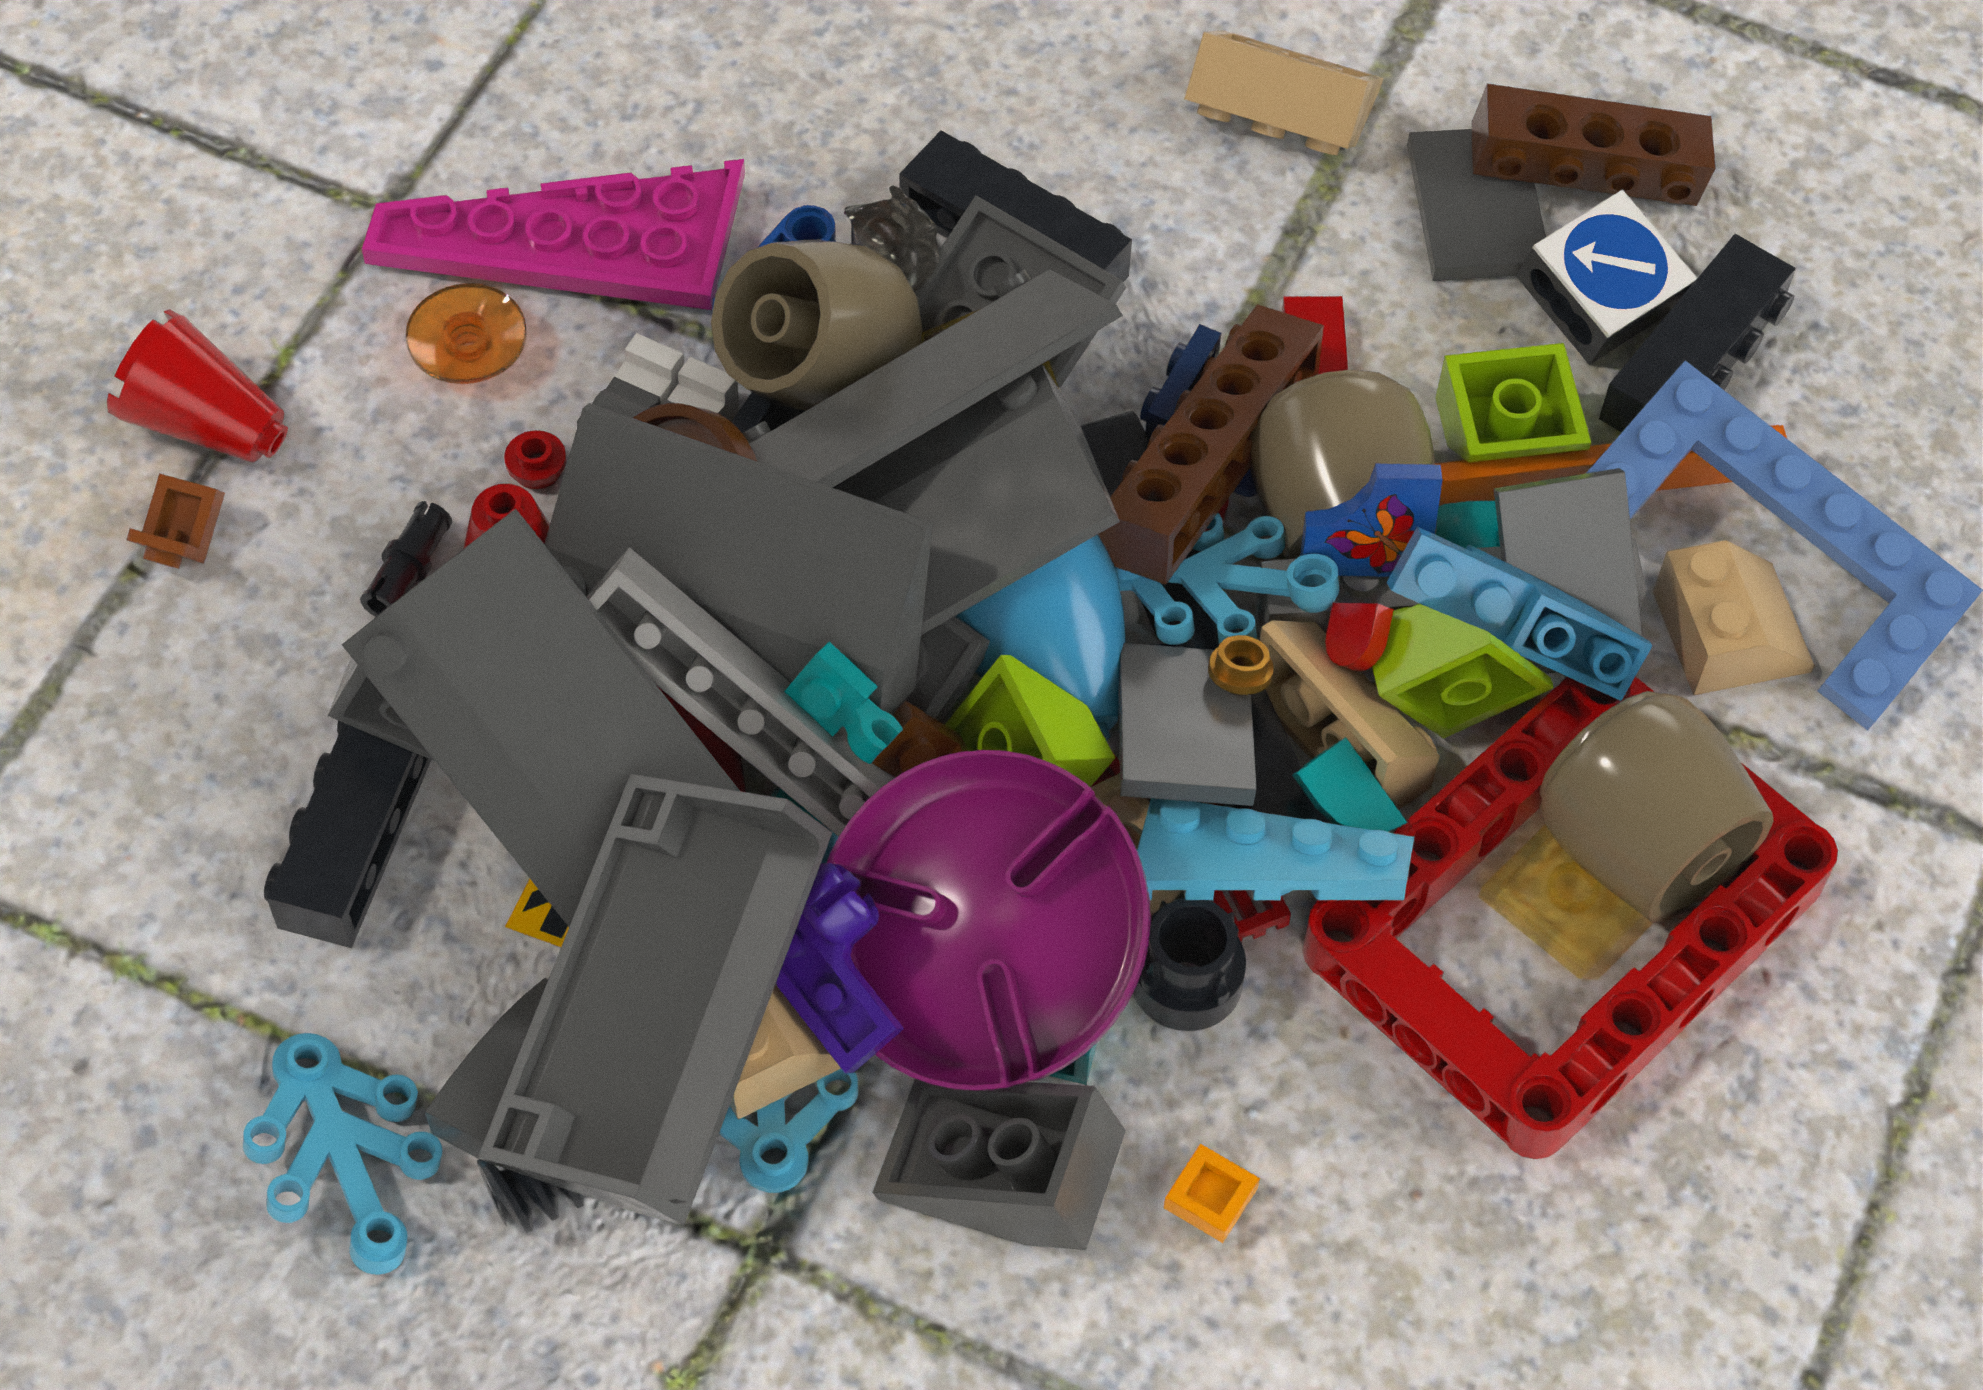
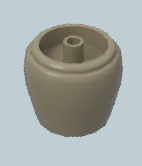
[711,239,922,411]
[1250,369,1437,559]
[1539,691,1774,922]

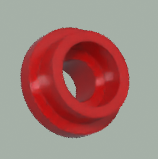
[504,430,566,489]

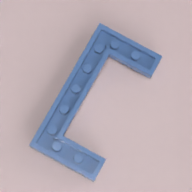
[1587,361,1983,731]

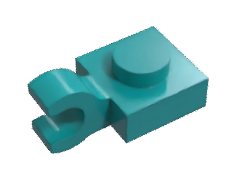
[784,641,903,764]

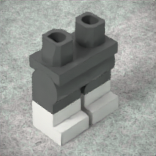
[577,333,739,426]

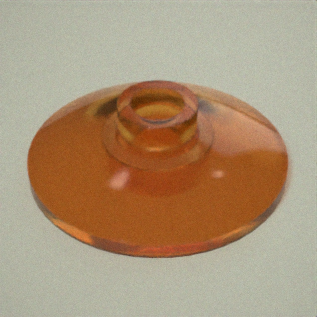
[406,283,527,384]

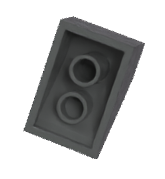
[872,1079,1126,1250]

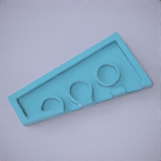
[1137,798,1414,900]

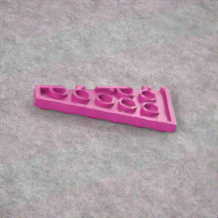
[362,159,745,310]

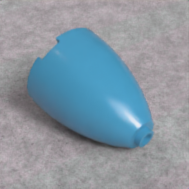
[957,535,1126,741]

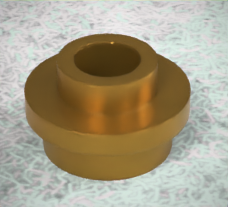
[1208,635,1274,695]

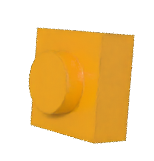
[1163,1143,1260,1243]

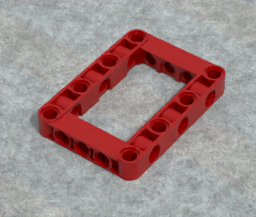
[1302,676,1838,1159]

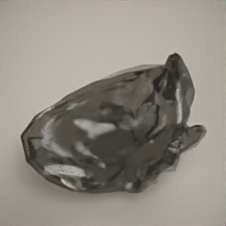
[843,185,939,293]

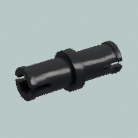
[360,501,452,617]

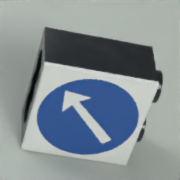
[1516,189,1697,365]

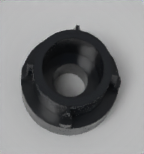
[1133,898,1246,1031]

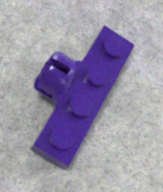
[776,863,904,1073]

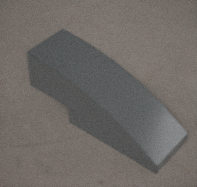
[425,978,548,1159]

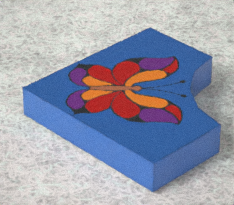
[1300,463,1443,577]

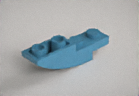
[1387,526,1653,701]

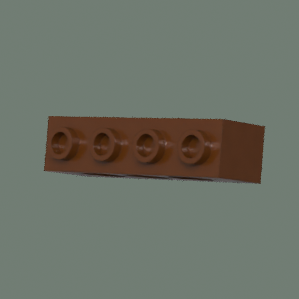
[1471,83,1716,206]

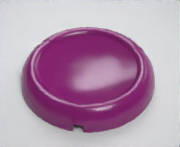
[827,750,1151,1091]

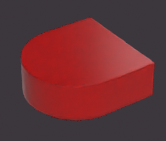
[1325,603,1394,671]

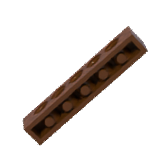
[1098,304,1324,585]

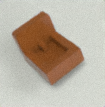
[126,473,225,569]

